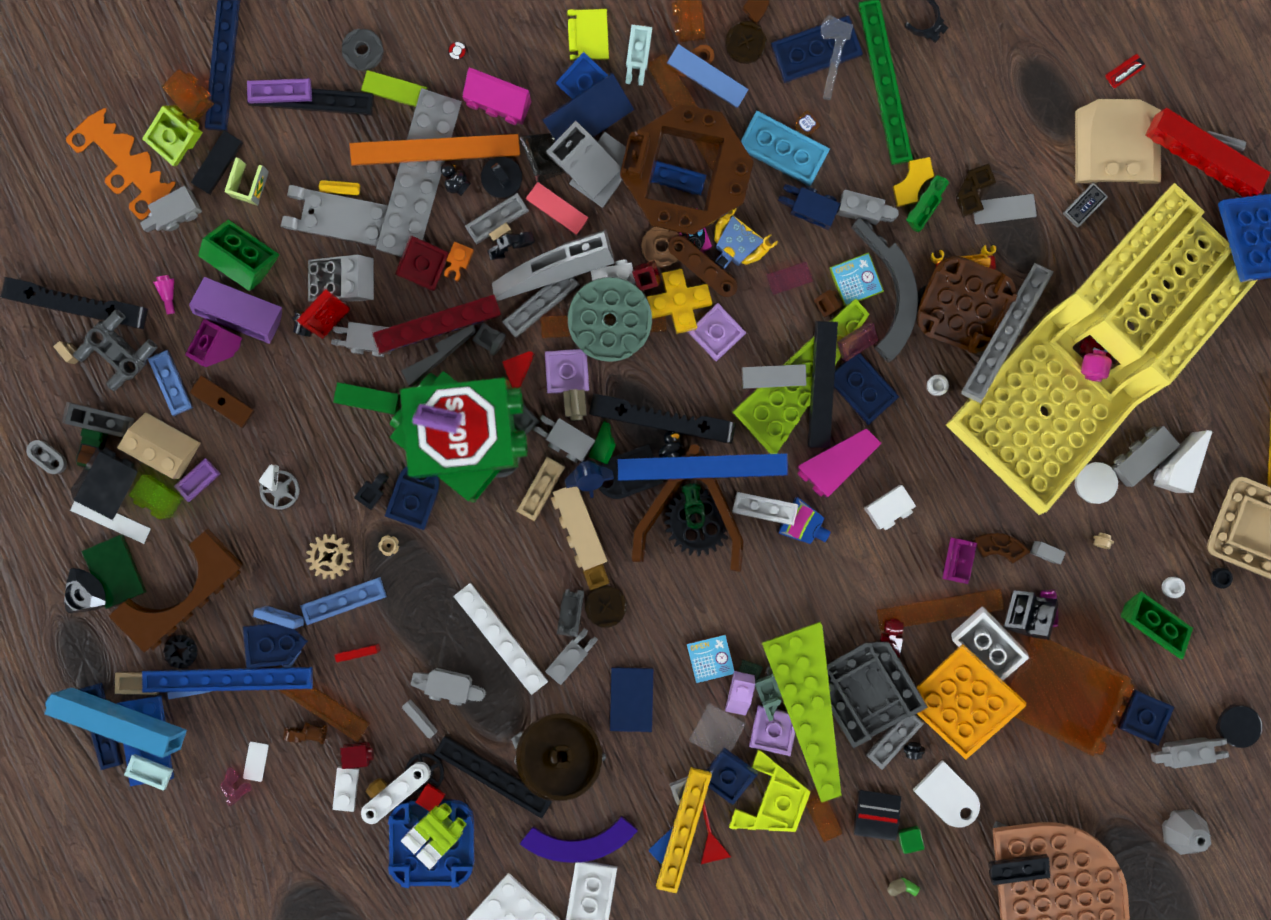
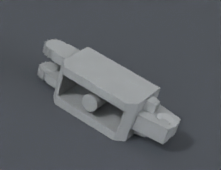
[411,668,486,706]
[1151,738,1229,768]

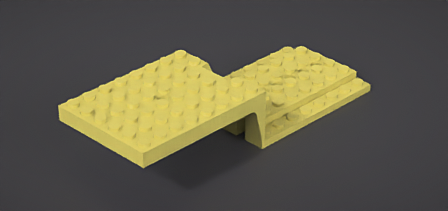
[946,183,1257,515]

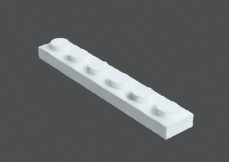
[454,583,548,695]

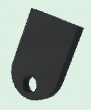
[599,444,663,499]

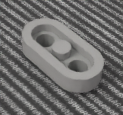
[26,440,67,474]

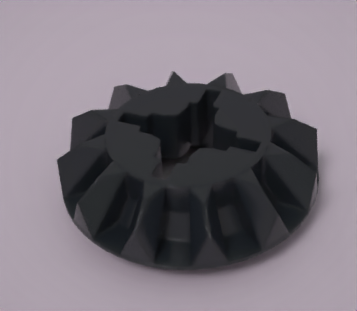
[162,635,198,669]

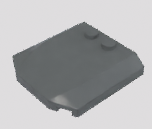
[827,641,928,749]

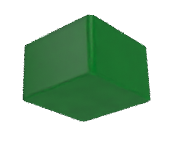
[897,826,925,854]

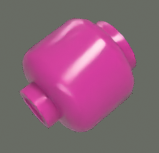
[1081,350,1112,382]

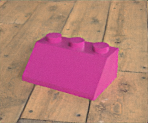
[462,67,532,125]

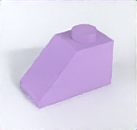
[725,671,755,715]

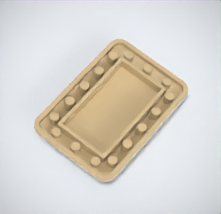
[1207,477,1271,579]

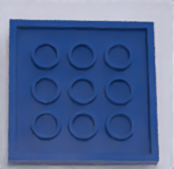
[1218,194,1271,282]

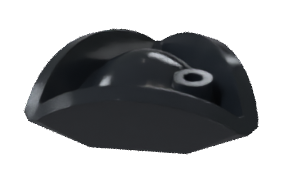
[64,568,106,613]

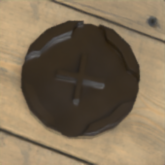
[725,21,767,64]
[585,586,626,628]

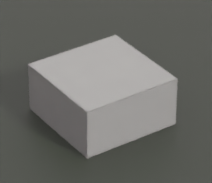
[1030,541,1066,564]

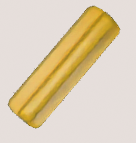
[319,180,360,195]

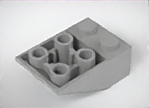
[546,121,621,199]
[308,255,374,302]

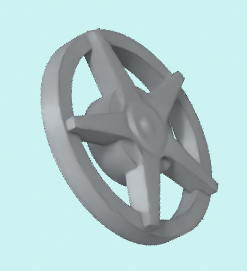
[260,470,300,509]

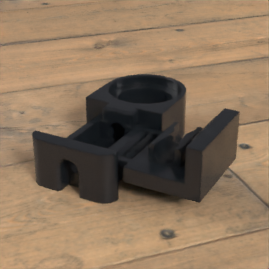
[487,231,535,260]

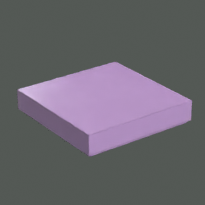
[688,303,746,362]
[545,349,589,394]
[749,705,795,756]

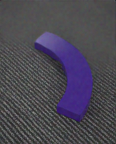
[520,816,638,863]

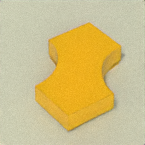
[892,157,934,207]

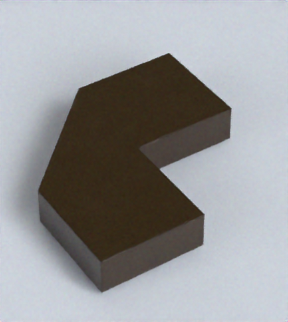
[956,163,996,217]

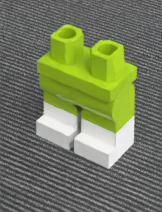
[401,803,467,869]

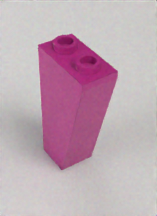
[796,429,882,497]

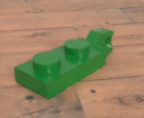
[906,175,949,233]

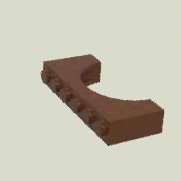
[109,528,243,653]

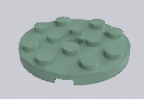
[568,277,652,362]

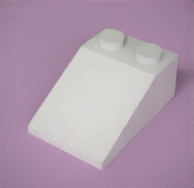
[1153,430,1212,493]

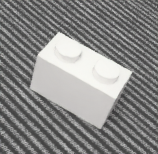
[864,485,916,530]

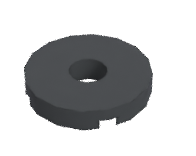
[342,29,384,71]

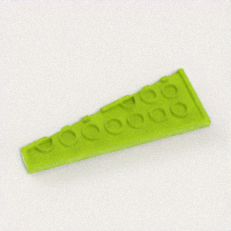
[732,299,869,454]
[762,621,842,803]

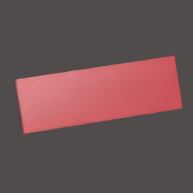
[526,182,589,236]

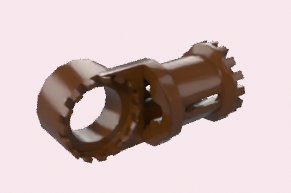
[283,722,327,744]

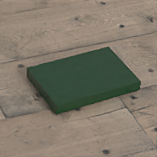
[82,535,146,609]

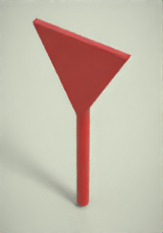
[701,801,731,864]

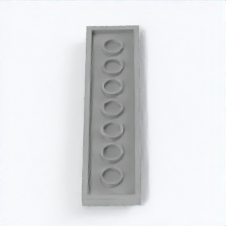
[376,88,462,257]

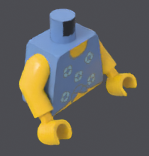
[714,208,778,269]

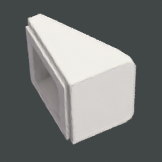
[259,465,279,491]

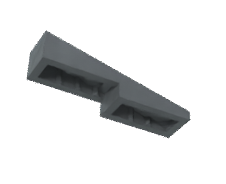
[401,325,477,387]

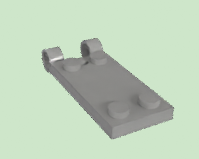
[281,185,388,246]

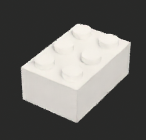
[951,606,1029,680]

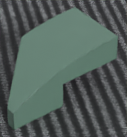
[755,674,782,722]

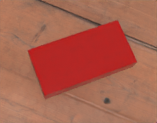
[334,643,381,663]

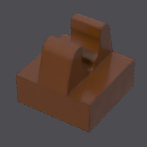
[814,289,843,318]

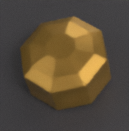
[366,778,387,798]

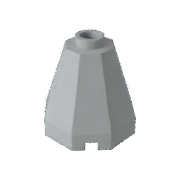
[1162,809,1211,855]

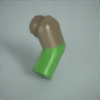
[887,878,920,896]

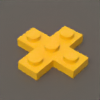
[647,269,712,334]

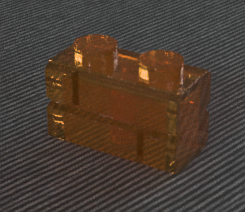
[671,0,705,42]

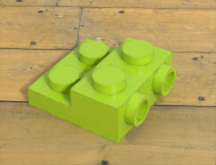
[142,105,203,166]

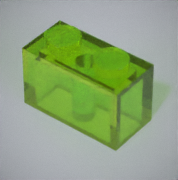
[129,474,184,520]

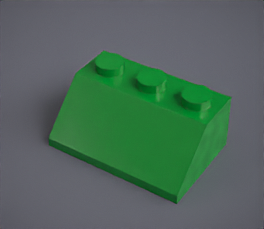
[198,219,279,291]
[1120,591,1193,659]

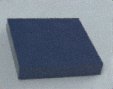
[1117,689,1174,745]
[705,748,758,805]

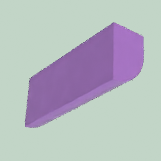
[189,277,282,344]

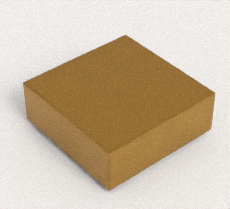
[583,563,610,590]

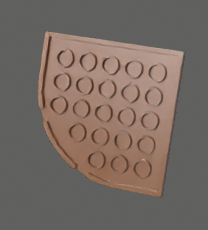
[993,822,1130,920]

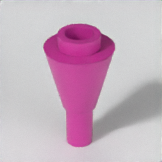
[153,275,175,314]

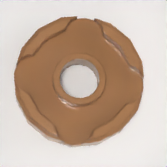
[641,227,683,268]

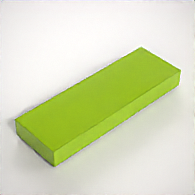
[361,70,428,107]

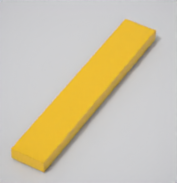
[656,767,712,894]

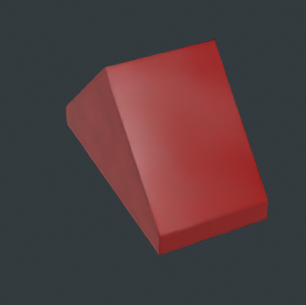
[502,351,535,388]

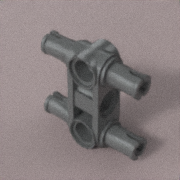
[73,309,158,391]

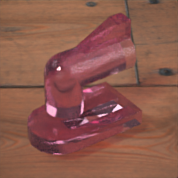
[220,767,252,807]

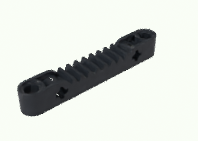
[0,277,149,329]
[589,394,736,444]

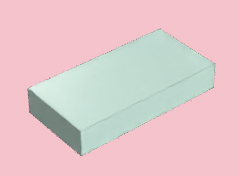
[124,754,173,791]

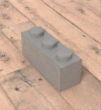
[1111,426,1180,487]

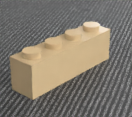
[551,487,608,571]

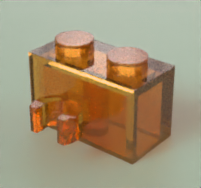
[161,69,214,121]

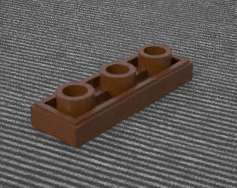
[190,375,255,428]

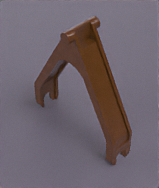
[632,444,744,572]

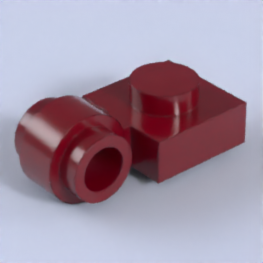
[880,618,904,658]

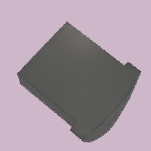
[472,323,507,356]

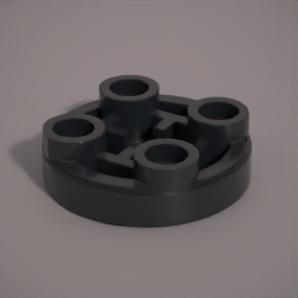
[1216,704,1262,748]

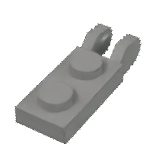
[545,628,598,685]

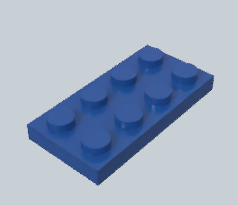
[117,695,174,786]

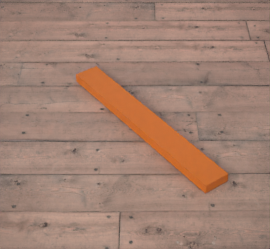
[349,134,520,166]

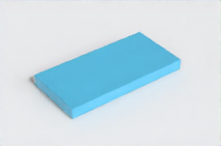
[741,110,830,187]

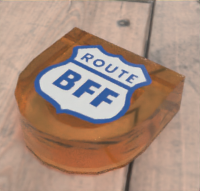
[795,110,821,136]

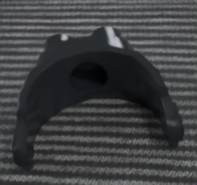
[904,0,949,43]

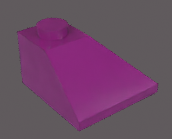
[185,319,242,367]

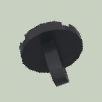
[481,157,522,199]

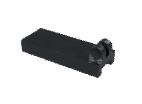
[988,854,1050,885]

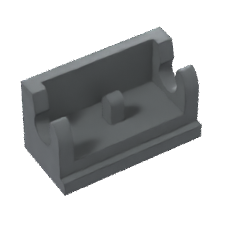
[557,589,584,637]

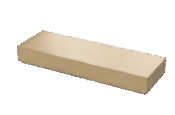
[517,457,565,521]

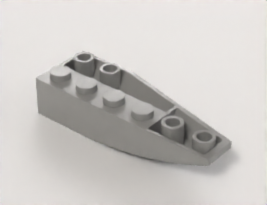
[492,230,614,301]

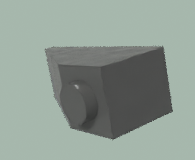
[61,402,134,437]

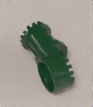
[682,483,705,529]

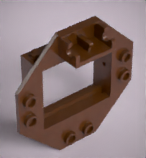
[620,104,754,235]

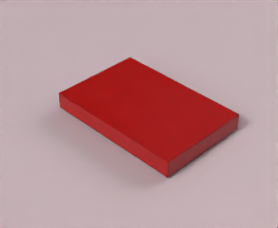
[296,289,351,339]

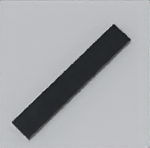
[247,88,374,116]
[808,321,838,448]
[434,735,552,819]

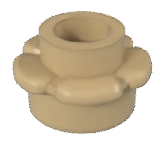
[1093,533,1114,549]
[378,535,399,556]

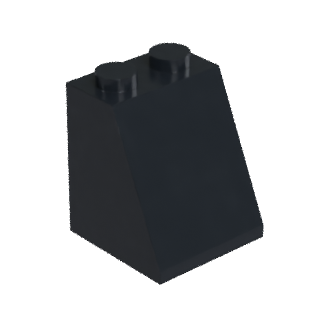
[71,447,138,520]

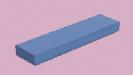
[667,44,749,108]
[300,577,387,625]

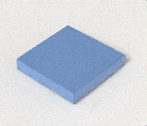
[253,606,305,629]

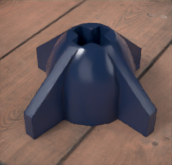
[565,460,614,498]

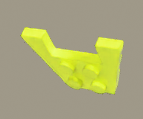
[729,749,810,832]

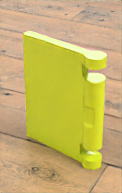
[567,9,609,61]

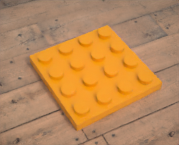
[916,644,1027,759]

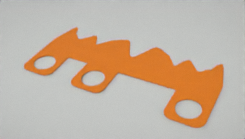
[66,108,176,220]

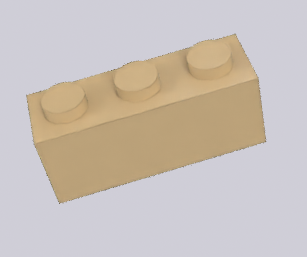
[118,412,201,479]

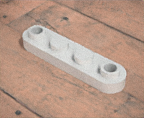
[361,762,431,824]

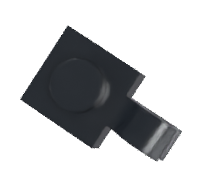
[354,472,389,510]

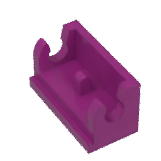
[942,538,977,584]

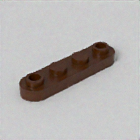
[668,235,738,297]

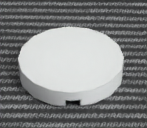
[1074,462,1118,504]

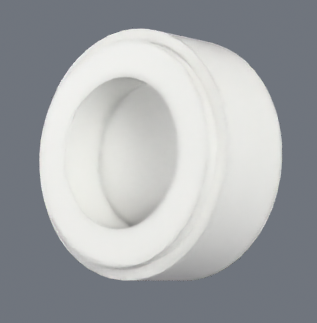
[927,375,949,396]
[1162,577,1185,598]

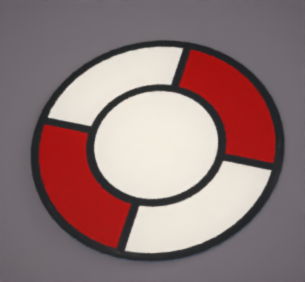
[448,42,466,60]

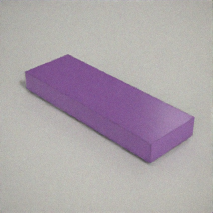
[247,78,312,103]

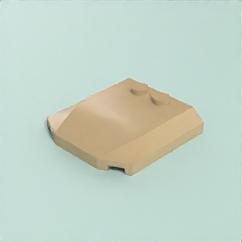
[1075,99,1161,184]

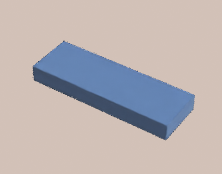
[148,350,194,416]

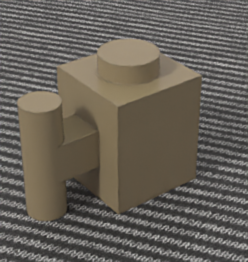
[563,389,587,421]

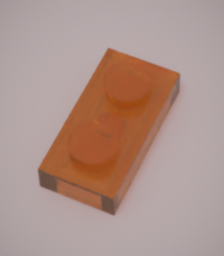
[806,796,843,842]

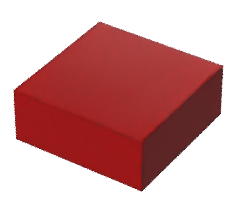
[415,783,446,812]

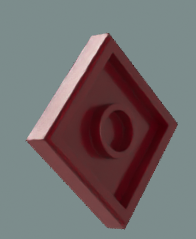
[395,236,449,291]

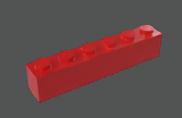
[1145,107,1271,197]

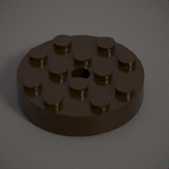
[516,713,602,801]

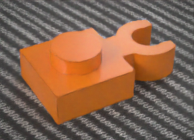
[444,242,474,282]

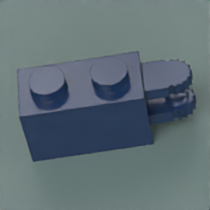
[778,184,841,230]

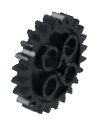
[664,489,728,557]

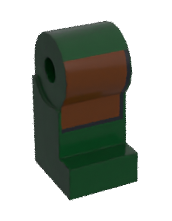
[76,428,108,468]

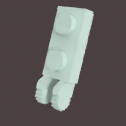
[626,25,652,86]

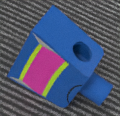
[777,498,831,544]

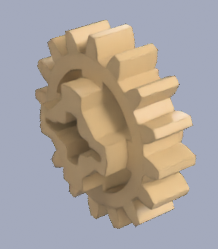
[306,534,353,579]

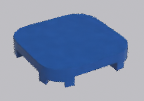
[388,799,474,888]

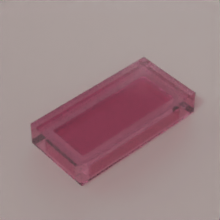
[766,262,813,295]
[837,322,878,361]

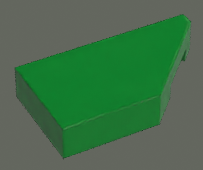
[589,422,616,465]

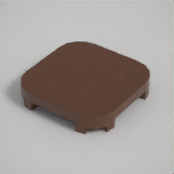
[916,256,1017,354]

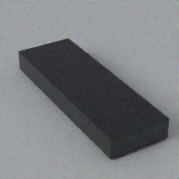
[191,130,243,195]

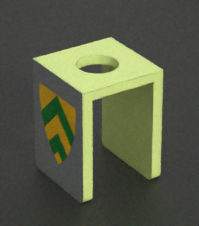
[224,157,269,206]

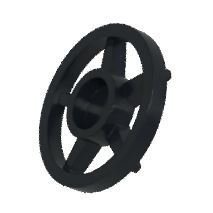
[405,753,444,793]

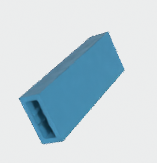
[44,687,187,758]

